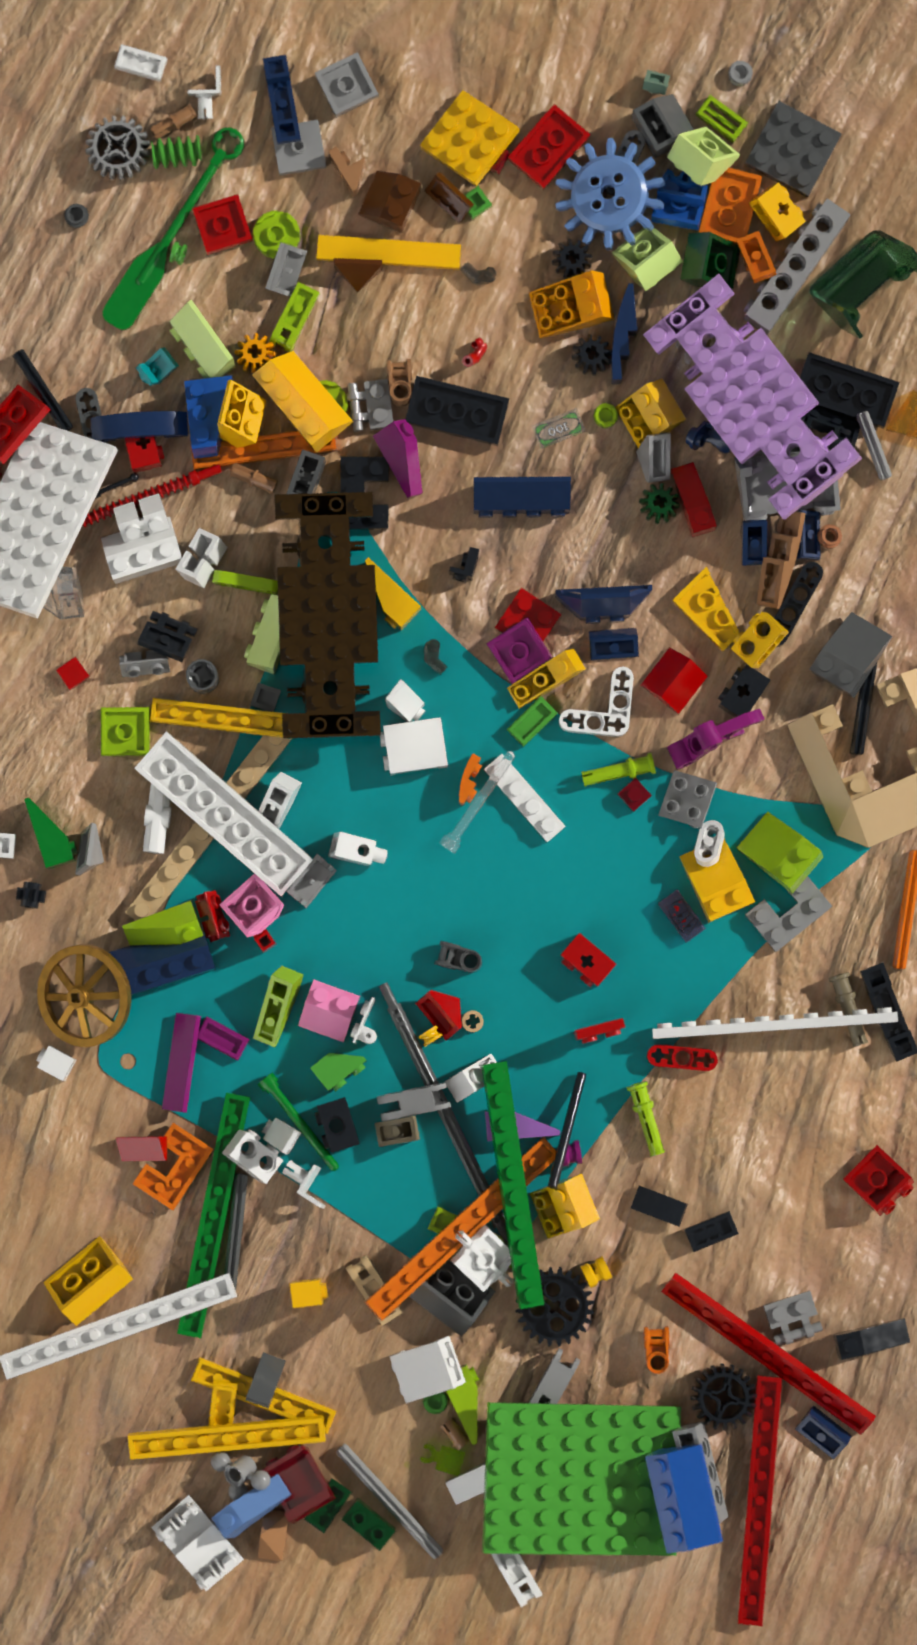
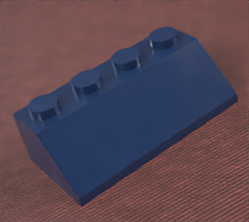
[473,477,571,518]
[109,923,216,996]

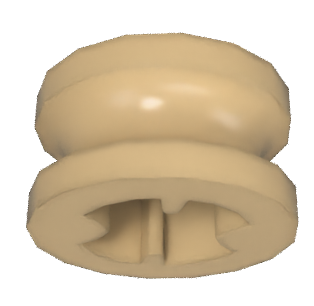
[462,1011,484,1032]

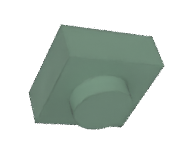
[642,69,670,95]

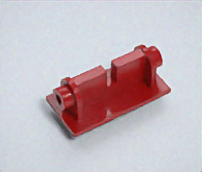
[195,890,230,942]

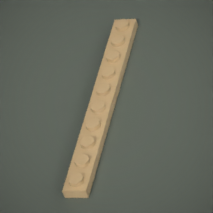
[125,736,293,921]

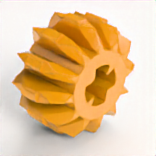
[235,333,276,374]

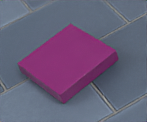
[486,617,553,684]

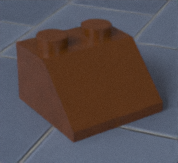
[358,171,421,233]

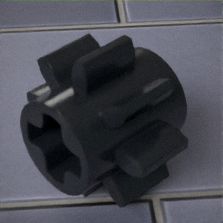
[16,882,46,909]

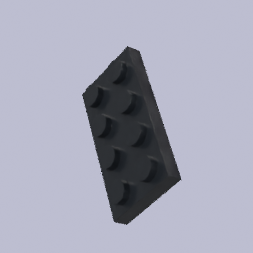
[800,352,900,429]
[405,376,510,446]

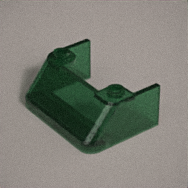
[809,230,917,339]

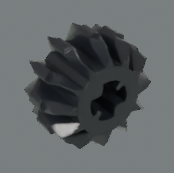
[552,239,592,279]
[571,334,612,376]

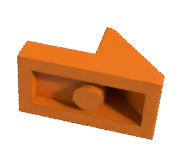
[736,231,776,284]

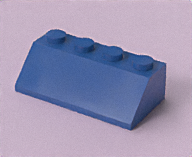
[645,1444,723,1553]

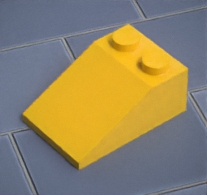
[679,839,755,923]

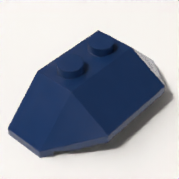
[555,585,652,624]

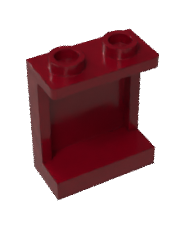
[262,1444,336,1524]

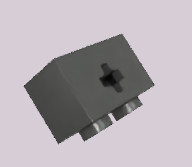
[287,449,326,494]

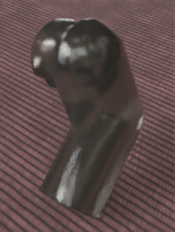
[424,639,448,675]

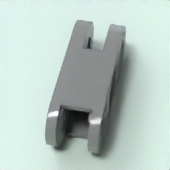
[377,1082,451,1121]
[528,1348,580,1404]

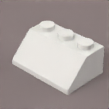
[101,517,182,584]

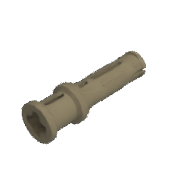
[828,972,868,1047]

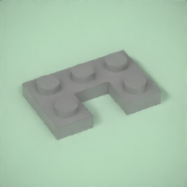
[745,876,833,952]

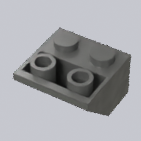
[631,94,694,158]

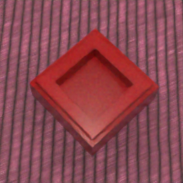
[56,656,90,691]

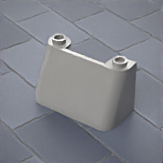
[734,446,841,521]

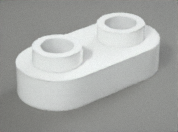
[694,820,725,867]

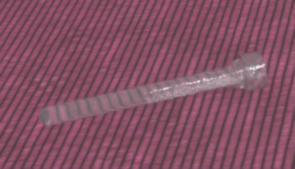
[439,752,515,854]

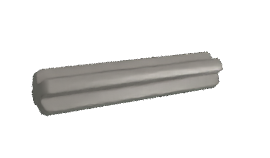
[856,411,892,480]

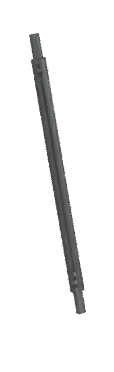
[379,982,509,1248]

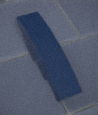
[611,283,637,385]

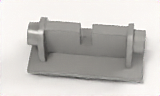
[119,650,170,678]

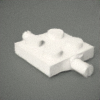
[451,1225,514,1292]

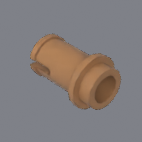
[440,1418,470,1450]

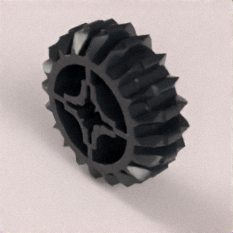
[690,1363,757,1431]

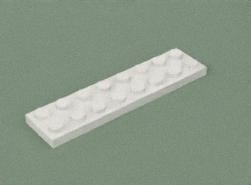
[134,732,313,896]

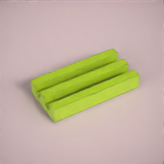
[695,95,748,143]

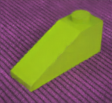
[122,901,203,945]
[253,966,304,1048]
[446,1364,479,1445]

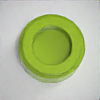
[594,403,618,429]

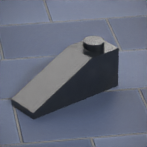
[833,1318,910,1360]

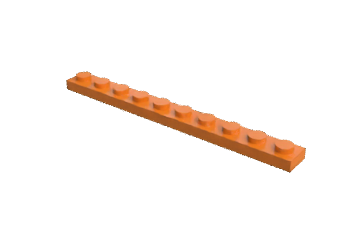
[364,1137,557,1321]

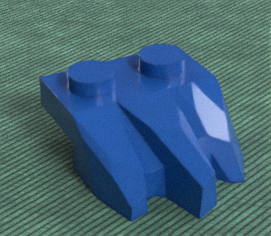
[651,169,708,231]

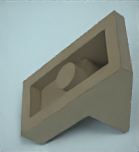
[375,1115,420,1147]

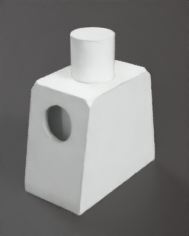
[328,832,387,866]

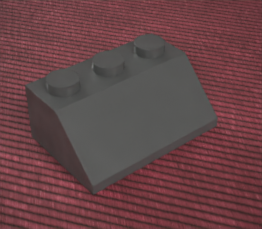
[409,1257,496,1337]

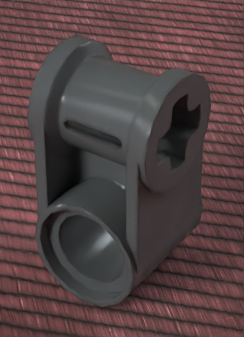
[434,941,482,973]

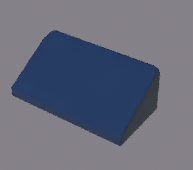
[796,510,821,560]
[589,628,639,660]
[795,1406,851,1460]

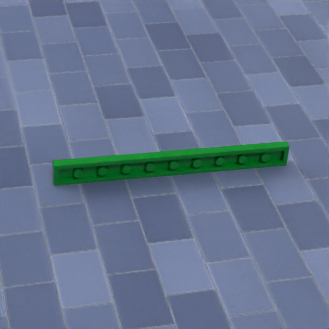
[481,1061,544,1309]
[177,1093,251,1338]

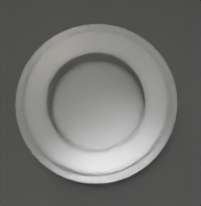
[728,61,753,86]

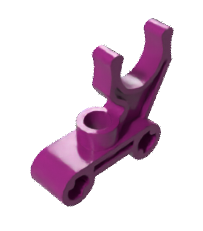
[667,709,765,770]

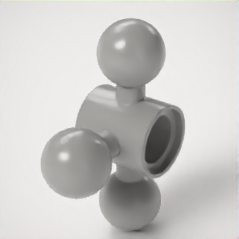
[211,1452,271,1501]

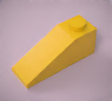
[365,557,421,631]

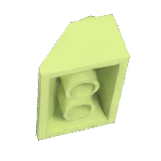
[169,300,236,379]
[244,594,280,675]

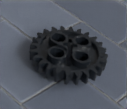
[515,1267,594,1347]

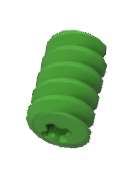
[152,135,202,169]

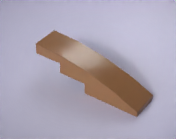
[756,511,806,609]

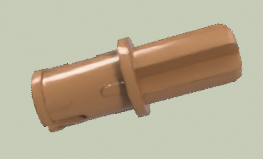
[150,104,197,139]
[230,463,278,494]

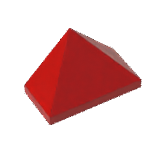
[415,990,462,1040]

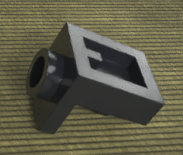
[449,547,480,582]

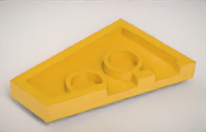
[672,566,740,652]

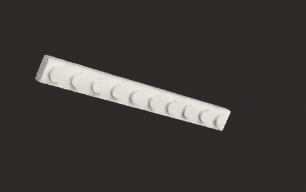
[652,1008,898,1039]
[0,1273,237,1380]

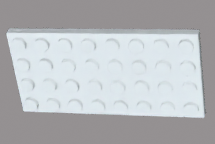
[0,422,118,619]

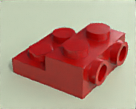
[843,1145,914,1216]

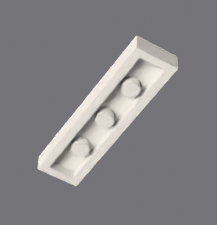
[484,754,566,842]

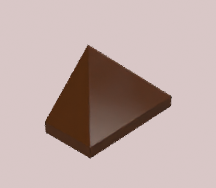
[334,258,383,293]

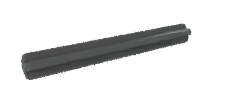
[224,1174,248,1291]

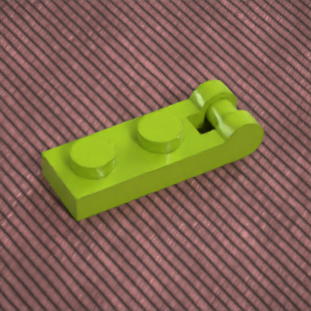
[269,282,320,352]

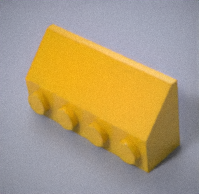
[252,351,353,453]

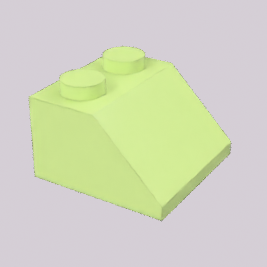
[667,127,740,186]
[611,227,683,291]

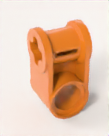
[644,1326,669,1374]

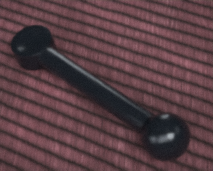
[95,473,139,498]

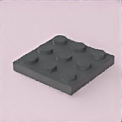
[745,101,842,198]

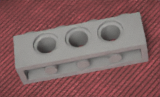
[672,1421,728,1524]

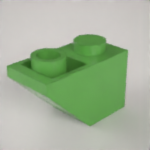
[310,1053,367,1092]

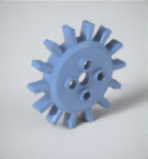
[555,138,665,250]

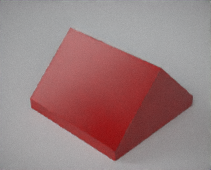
[640,647,708,715]

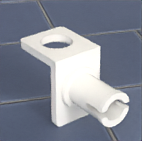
[188,66,221,119]
[283,1160,326,1209]

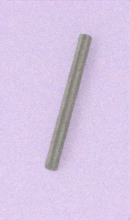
[336,1444,443,1559]

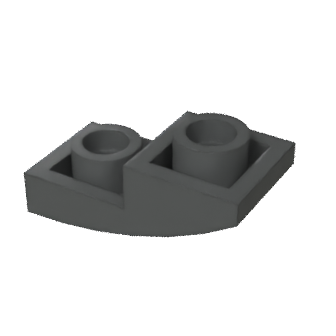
[246,1352,286,1408]

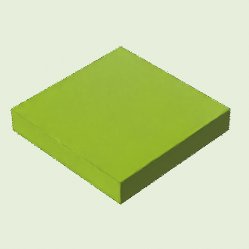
[101,707,150,756]

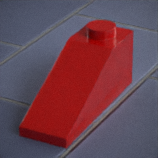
[670,462,717,538]

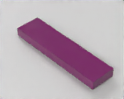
[162,1013,201,1113]

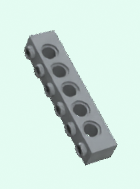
[743,198,851,335]

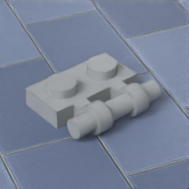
[346,379,393,432]
[763,1291,823,1345]

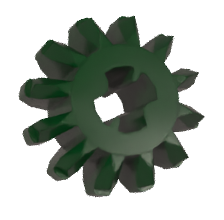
[639,483,680,524]

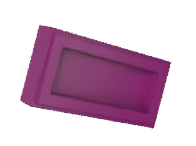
[198,1016,250,1061]

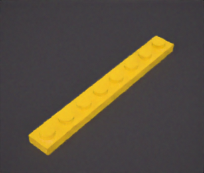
[127,1415,326,1460]

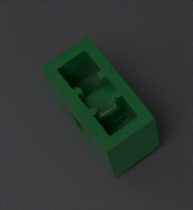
[342,1498,396,1551]

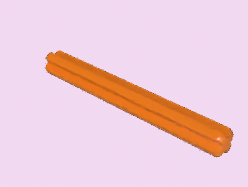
[892,850,917,970]

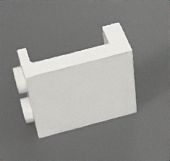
[380,717,448,776]
[390,1336,466,1403]

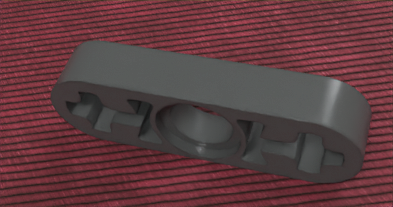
[76,388,108,444]

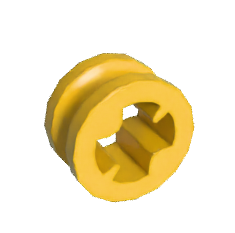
[419,1026,443,1047]

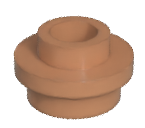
[818,524,842,549]

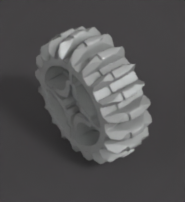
[85,115,150,180]

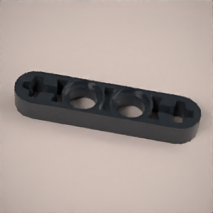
[765,562,823,647]

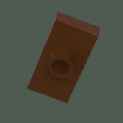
[425,172,474,223]

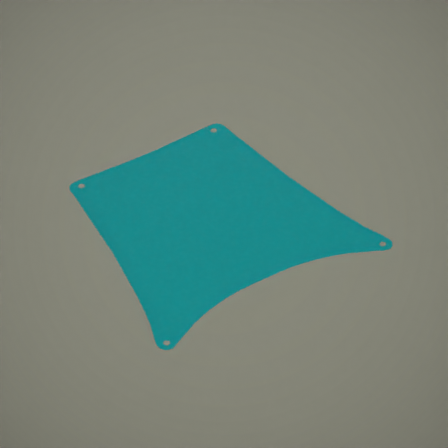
[98,492,871,1259]

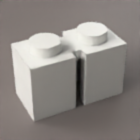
[113,493,170,543]
[176,528,228,588]

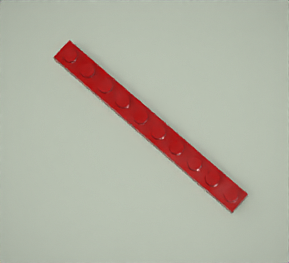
[661,1272,876,1435]
[738,1375,782,1626]

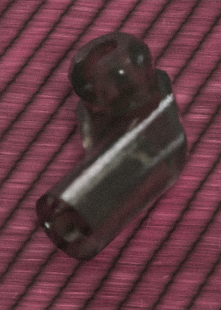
[460,262,497,285]

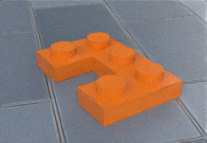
[133,1122,214,1211]

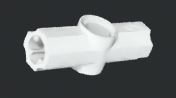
[143,784,171,854]

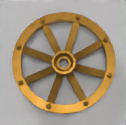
[37,944,131,1047]

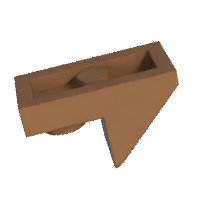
[328,146,366,197]

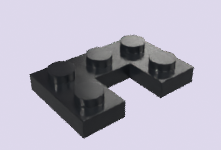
[801,406,860,450]
[340,457,389,530]

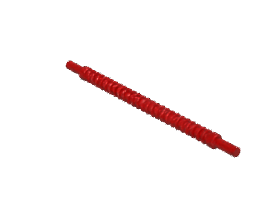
[82,464,222,528]

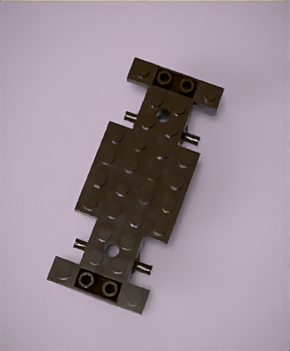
[275,492,381,739]

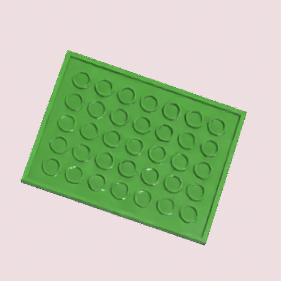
[482,1402,681,1556]

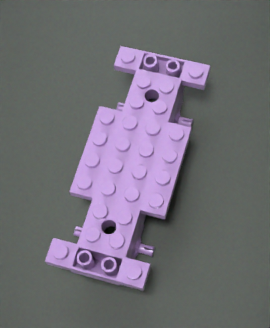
[643,274,862,520]

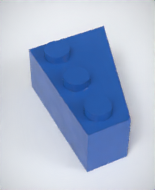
[184,375,233,459]

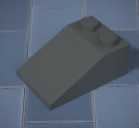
[810,612,893,698]

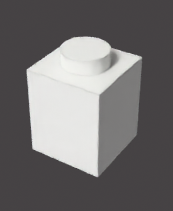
[36,1046,77,1081]

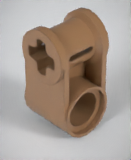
[387,359,412,407]

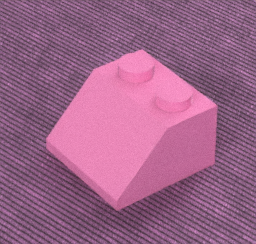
[298,980,360,1042]

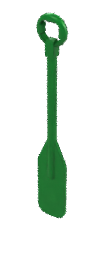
[102,127,244,330]

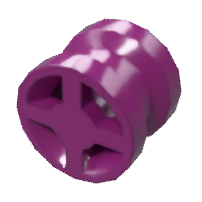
[563,1140,583,1167]

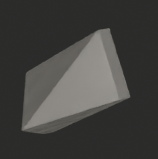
[636,432,671,483]
[75,823,104,876]

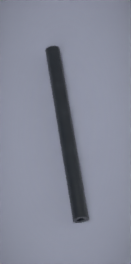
[548,1072,586,1189]

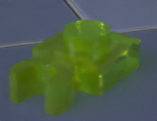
[420,1444,465,1476]

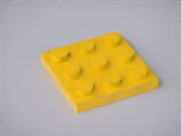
[419,90,520,187]

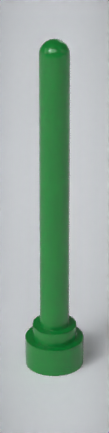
[257,1072,339,1171]

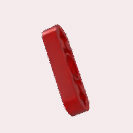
[647,1045,718,1071]

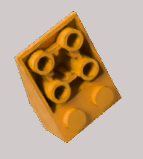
[529,270,615,338]

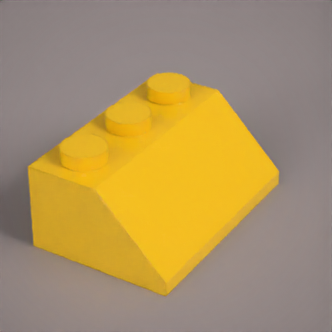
[43,1236,133,1326]

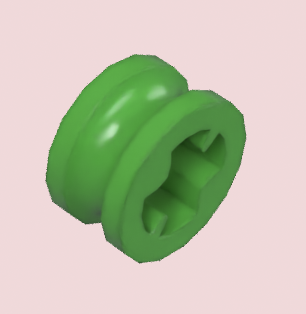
[169,241,187,266]

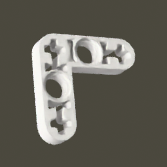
[559,667,634,737]

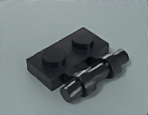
[137,611,198,662]

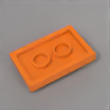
[699,168,762,245]

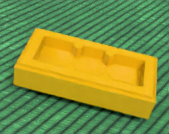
[208,1381,238,1426]

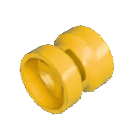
[580,1256,612,1288]

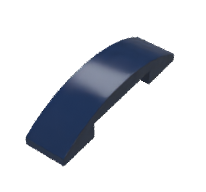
[263,55,301,145]
[91,411,188,442]

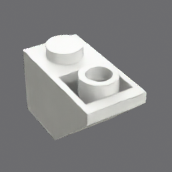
[445,1053,497,1103]

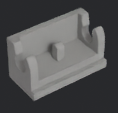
[265,242,307,296]
[287,854,337,908]

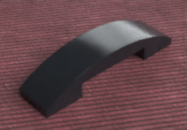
[860,962,917,1062]

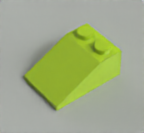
[737,812,824,894]

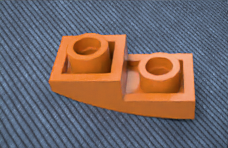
[459,753,482,806]

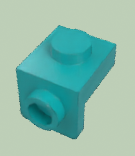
[136,347,179,386]

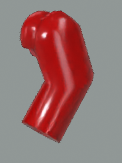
[462,338,487,367]

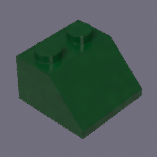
[680,232,740,291]

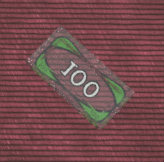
[532,408,586,449]

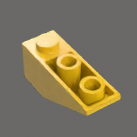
[507,649,586,708]

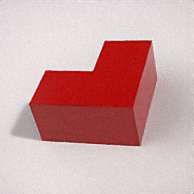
[253,929,277,953]

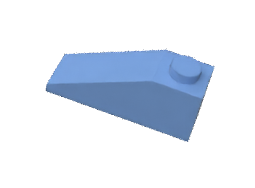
[212,1474,292,1539]

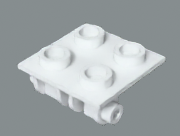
[350,997,377,1044]
[151,1495,218,1555]
[175,1523,244,1591]

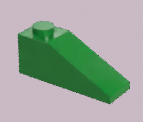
[24,797,78,870]

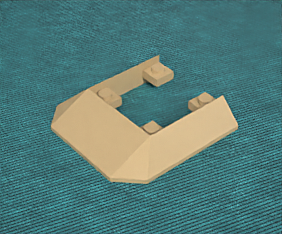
[787,668,917,848]

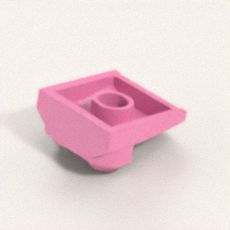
[220,873,284,937]

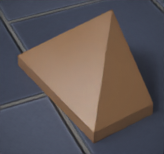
[258,1509,288,1561]

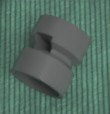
[186,659,219,694]

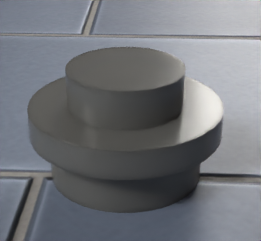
[65,204,89,228]

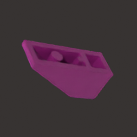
[373,419,423,498]

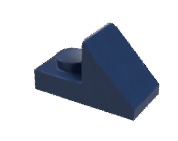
[740,520,767,566]

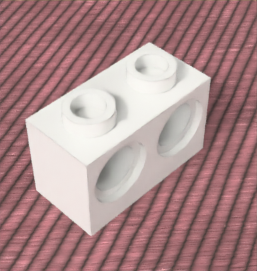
[222,1129,283,1184]

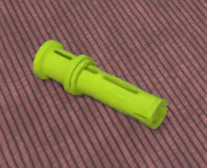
[581,752,656,787]
[626,1081,665,1156]

